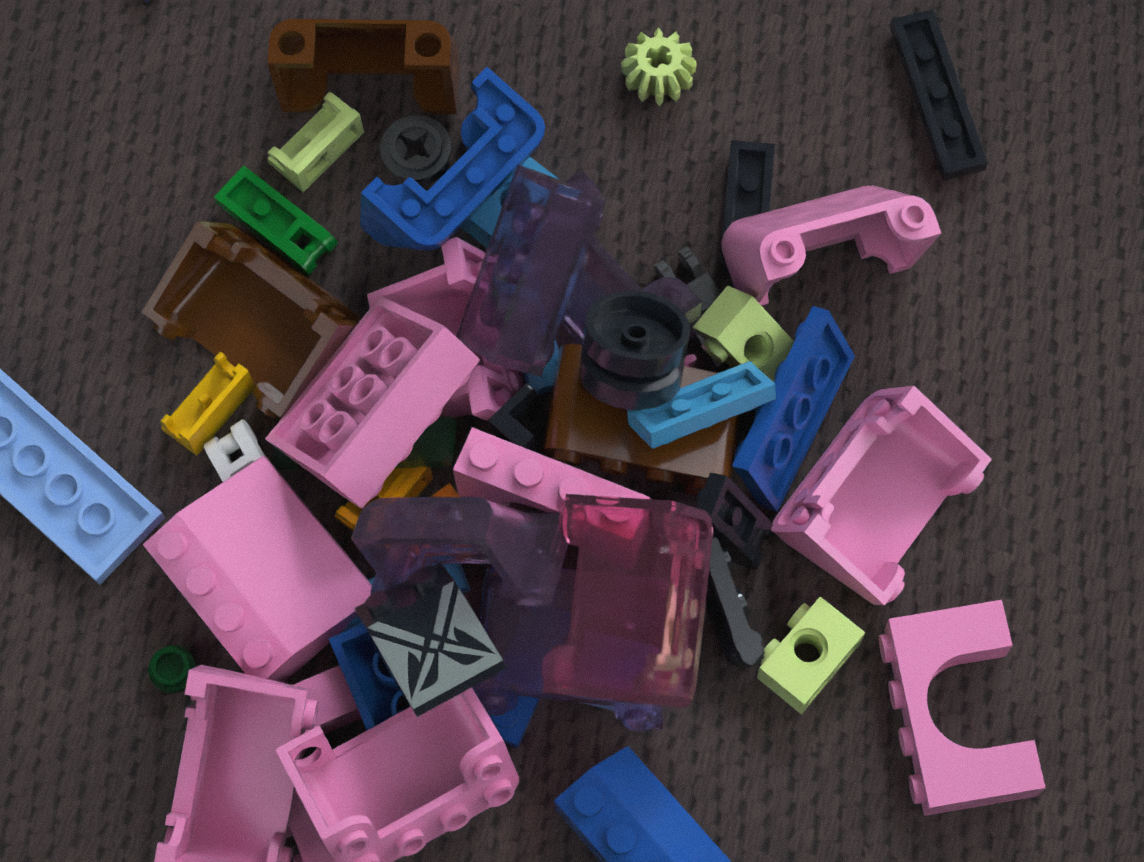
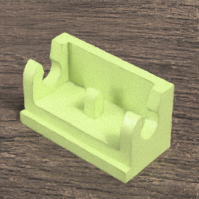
[267,92,364,192]

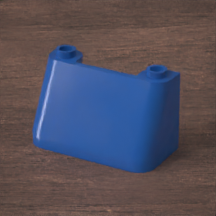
[360,67,545,251]

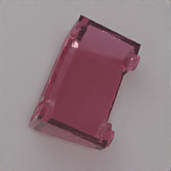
[542,494,713,708]

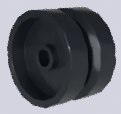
[578,290,690,410]

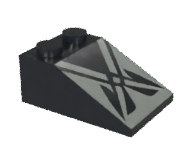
[354,562,507,717]

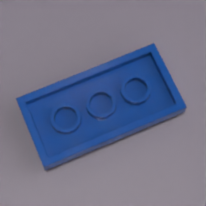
[732,306,855,512]

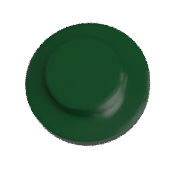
[148,645,197,693]

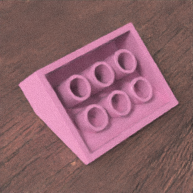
[265,296,480,509]
[143,456,377,683]

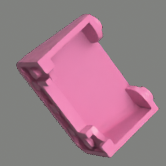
[721,185,942,309]
[771,386,992,605]
[154,665,319,862]

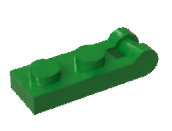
[214,165,338,277]

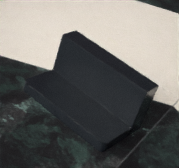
[488,383,546,454]

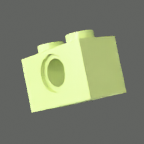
[692,286,794,382]
[757,597,865,714]

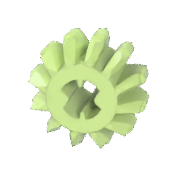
[621,27,696,106]

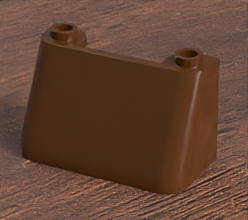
[142,221,362,419]

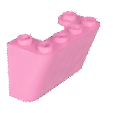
[275,687,519,862]

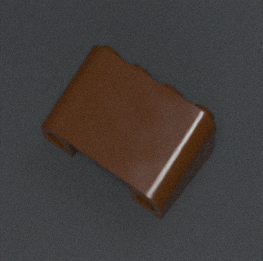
[267,19,460,115]
[540,344,740,496]

